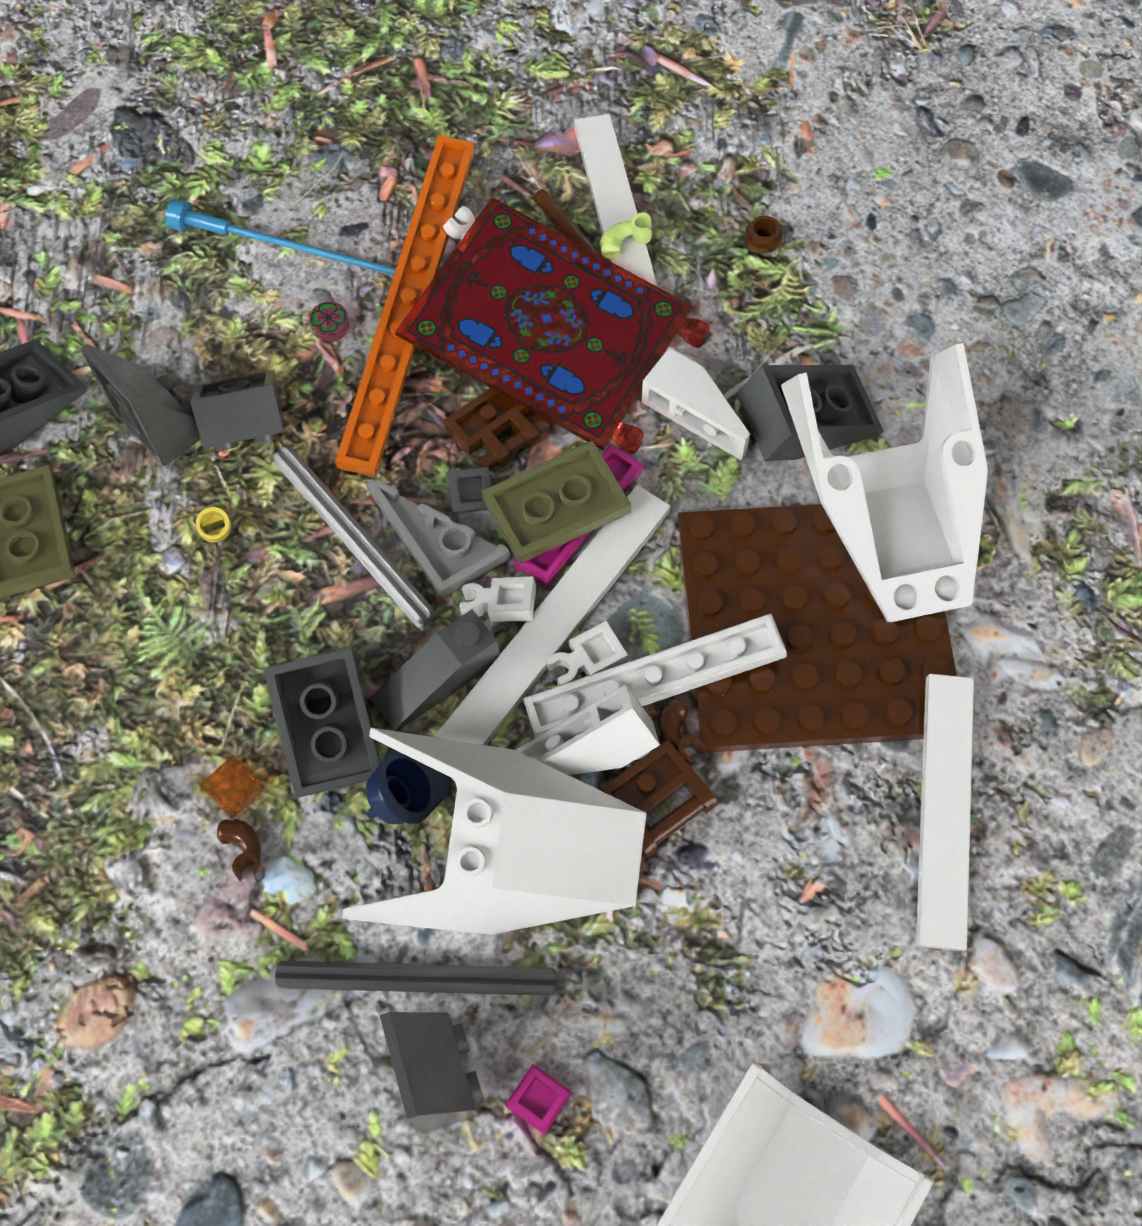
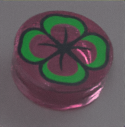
[309,301,350,341]

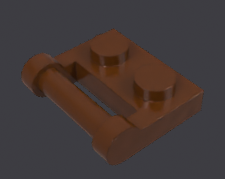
[600,740,718,859]

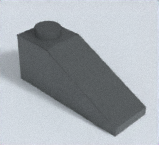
[369,609,499,732]

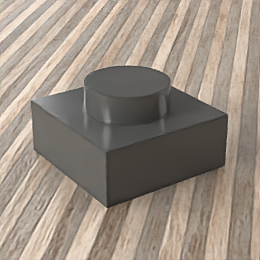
[446,467,491,514]

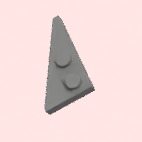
[366,479,510,598]

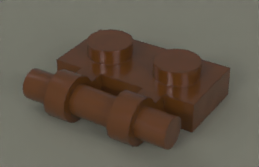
[444,381,550,471]

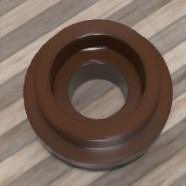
[745,216,783,253]

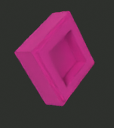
[505,1064,573,1136]

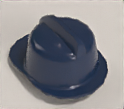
[366,749,451,824]

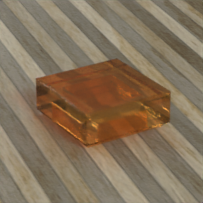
[199,754,265,819]

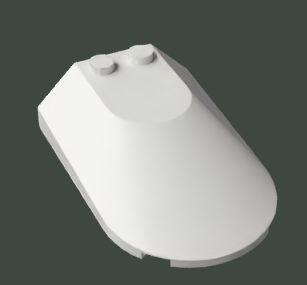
[656,1061,934,1226]

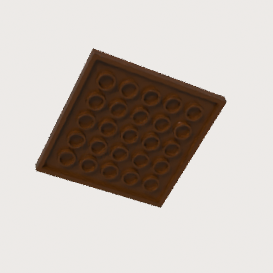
[677,504,957,753]

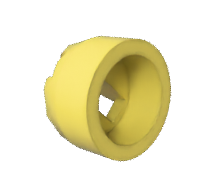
[195,507,231,543]

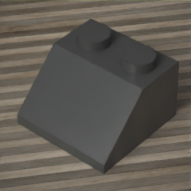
[190,370,285,451]

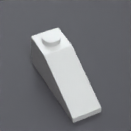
[642,347,750,461]
[516,684,660,775]

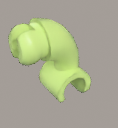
[599,212,652,259]

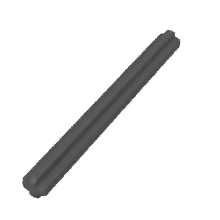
[275,961,557,996]

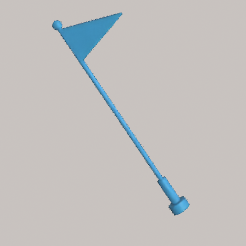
[166,198,514,309]

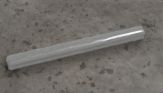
[274,446,435,628]

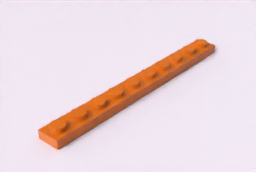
[335,135,475,477]

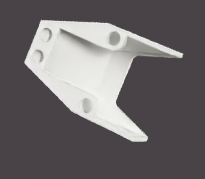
[781,343,988,622]
[342,728,646,935]

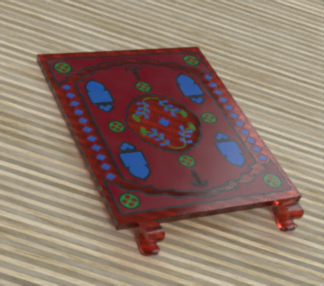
[395,197,710,454]

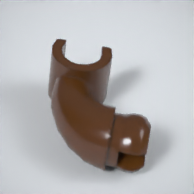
[658,698,704,767]
[217,819,265,882]

